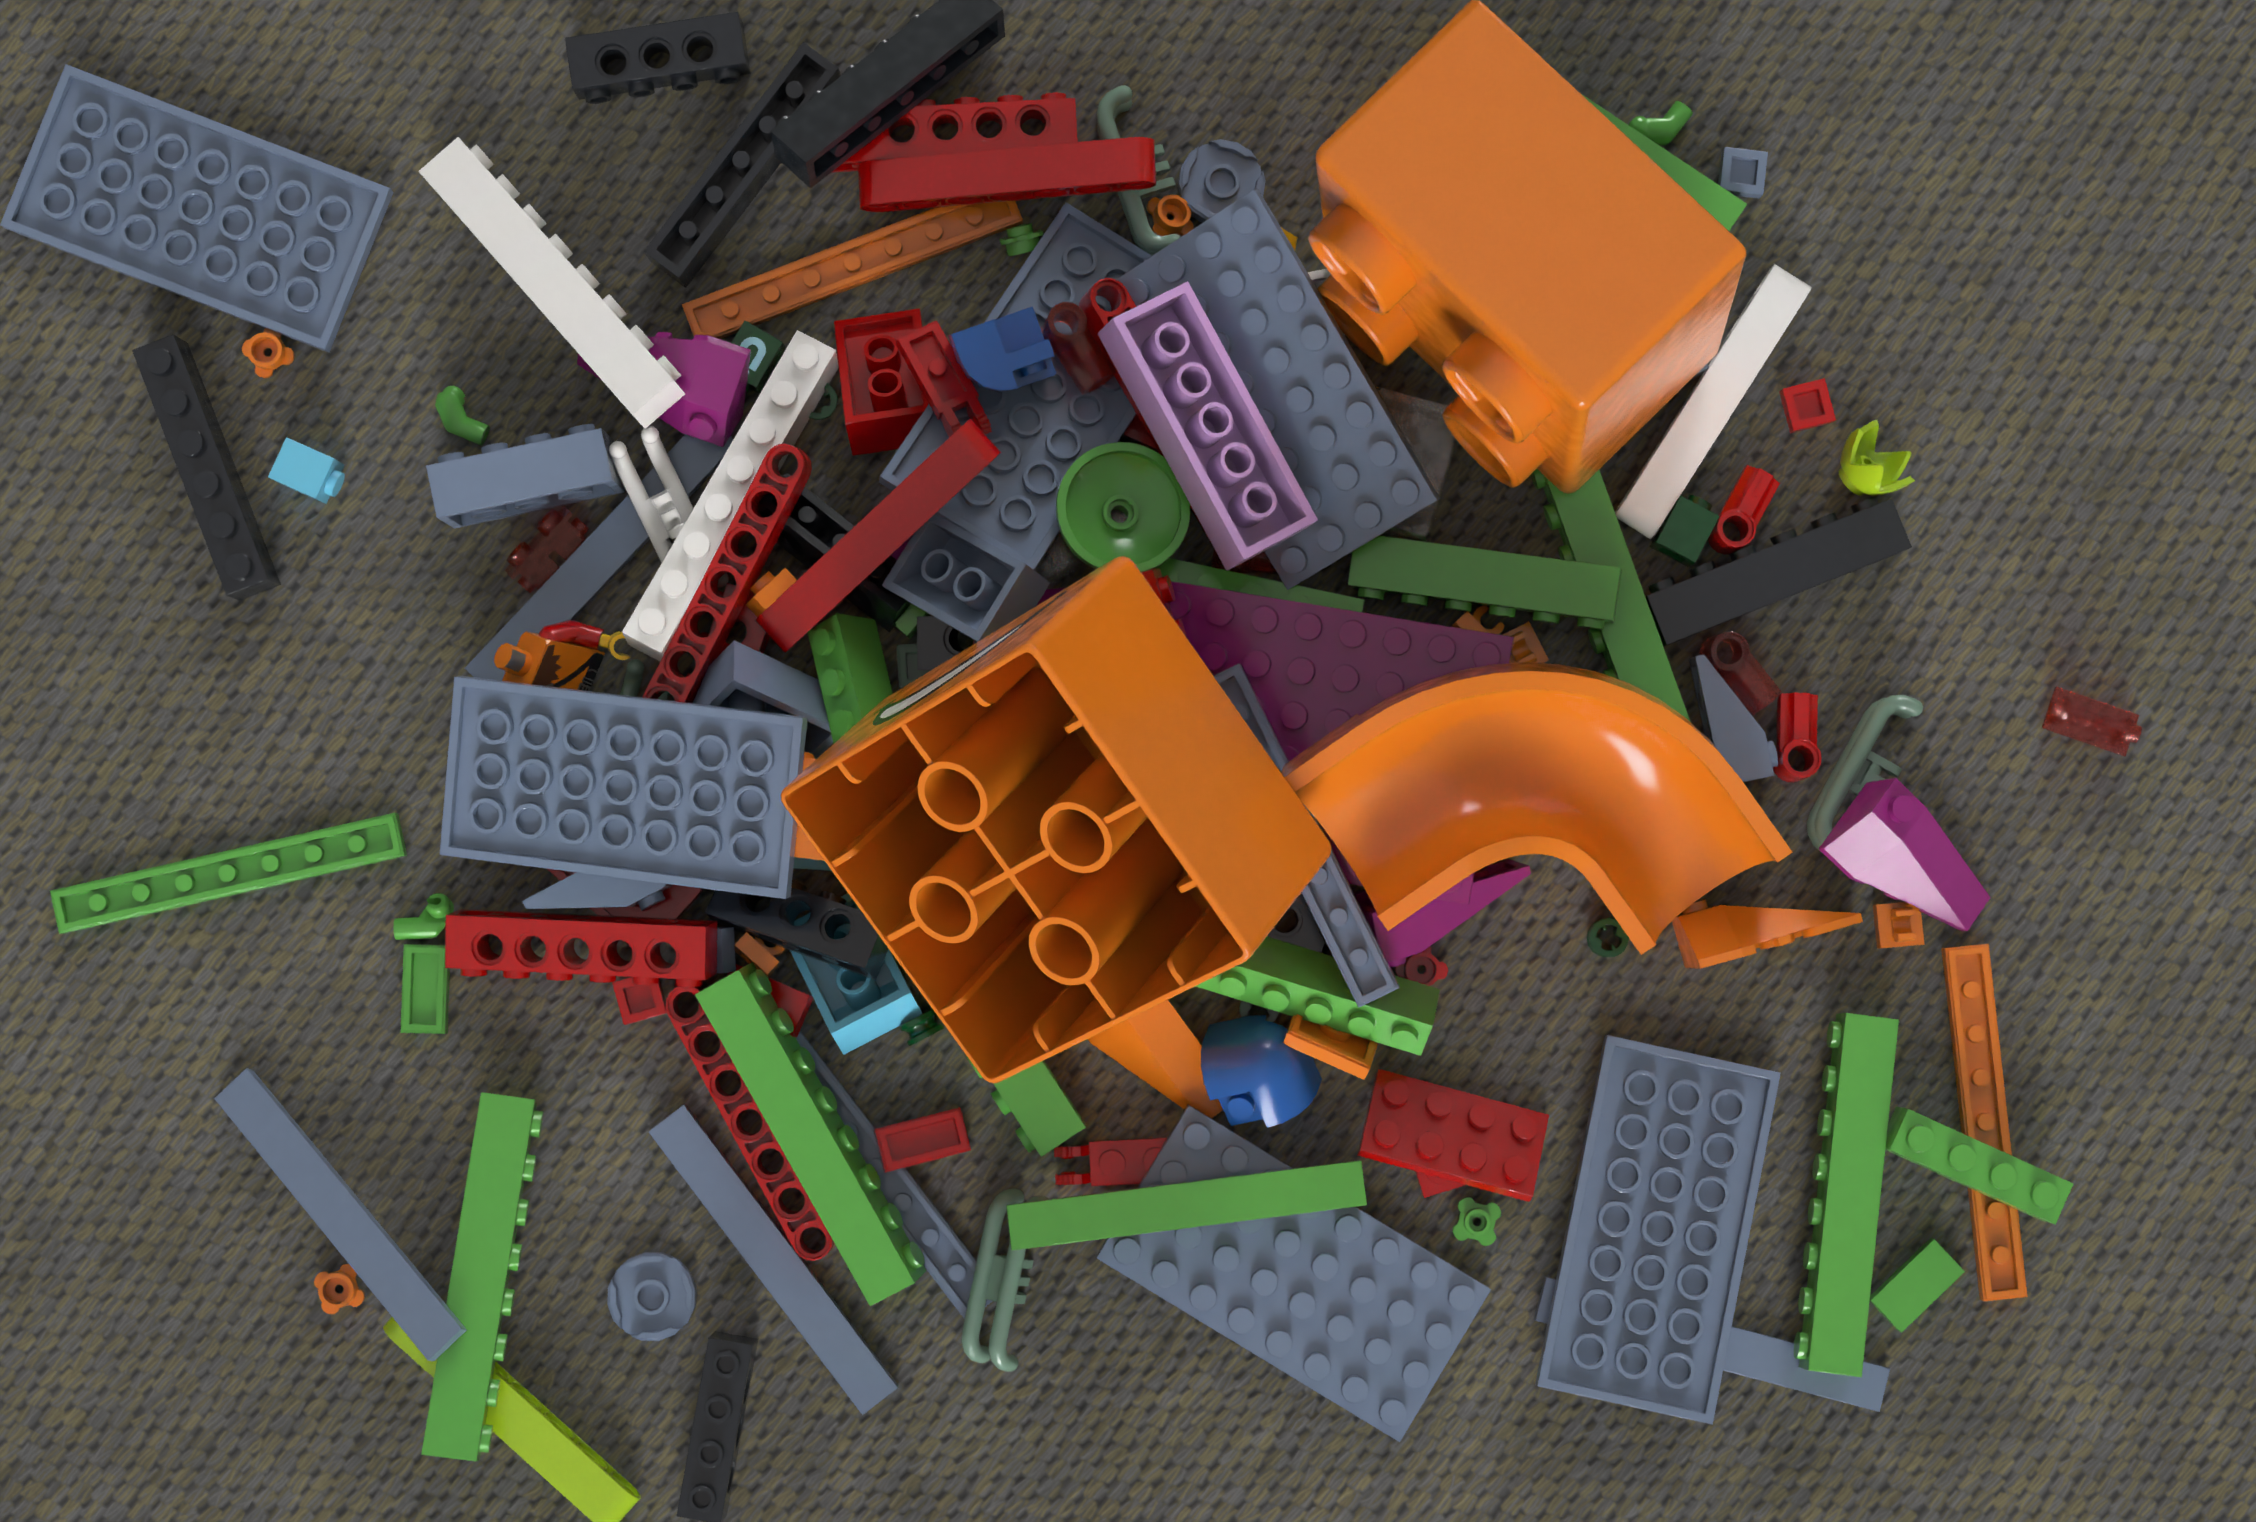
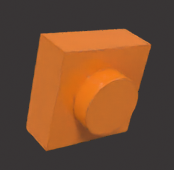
[746,568,797,617]

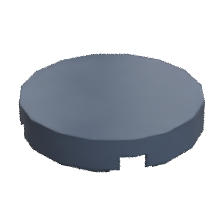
[1177,139,1266,223]
[607,1252,697,1341]

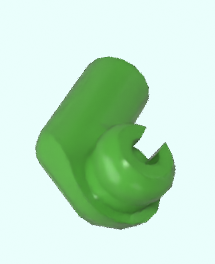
[1629,101,1693,146]
[435,386,490,446]
[393,893,454,940]

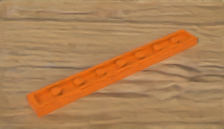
[682,201,1023,339]
[1942,944,2028,1301]

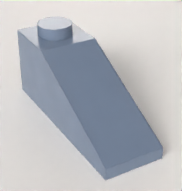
[1689,655,1778,782]
[522,872,672,911]

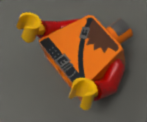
[494,620,630,691]

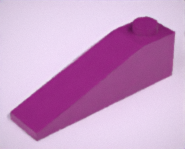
[577,332,751,447]
[1819,778,1990,931]
[1354,859,1531,967]

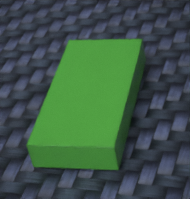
[401,944,450,1034]
[1870,1238,1965,1333]

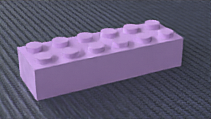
[1097,281,1318,571]

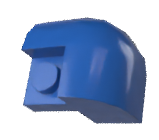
[948,306,1057,392]
[1201,1015,1322,1128]

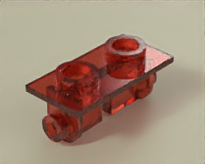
[505,505,589,593]
[2041,687,2142,757]

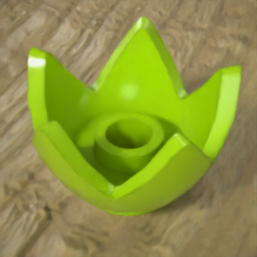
[1839,420,1915,496]

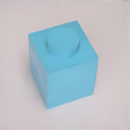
[268,437,345,504]

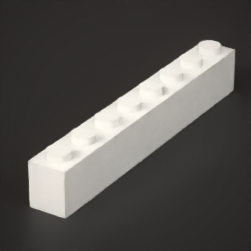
[419,137,685,429]
[622,330,839,661]

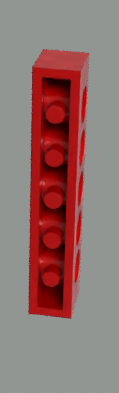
[832,92,1078,172]
[445,909,717,987]

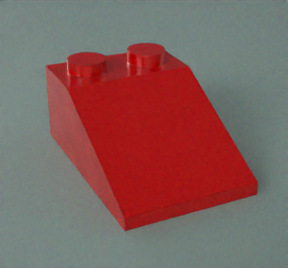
[834,308,929,456]

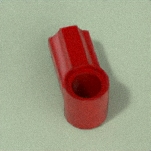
[1708,465,1780,555]
[1773,692,1822,783]

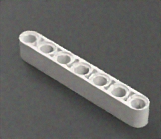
[1615,264,1812,539]

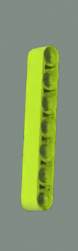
[383,1317,641,1522]

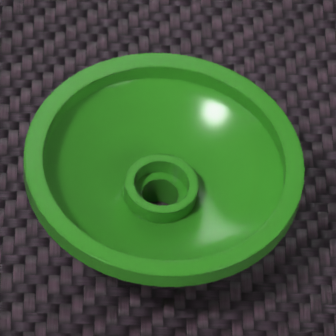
[1056,442,1190,572]

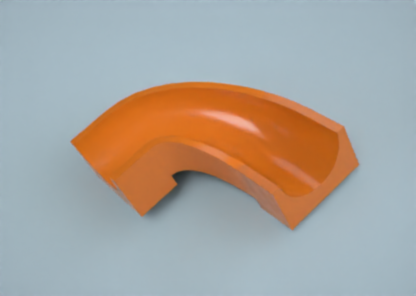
[1282,662,1793,955]

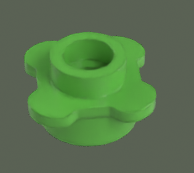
[999,223,1044,256]
[1452,1197,1501,1246]

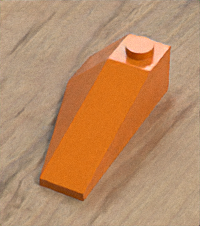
[1672,899,1863,969]
[1088,1000,1223,1119]

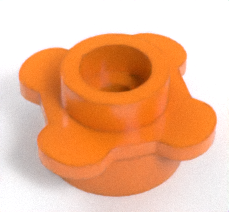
[1146,194,1194,236]
[242,328,295,378]
[314,1264,365,1314]

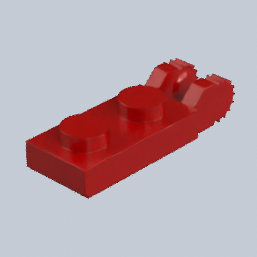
[896,321,992,437]
[1054,1137,1168,1186]

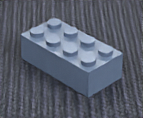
[426,424,625,529]

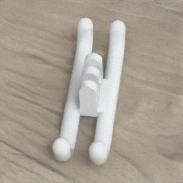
[609,426,729,588]

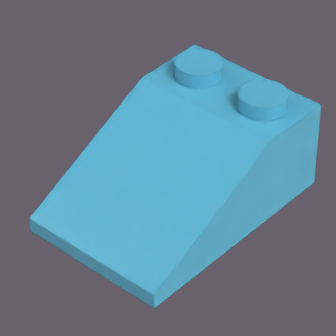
[790,893,922,1055]

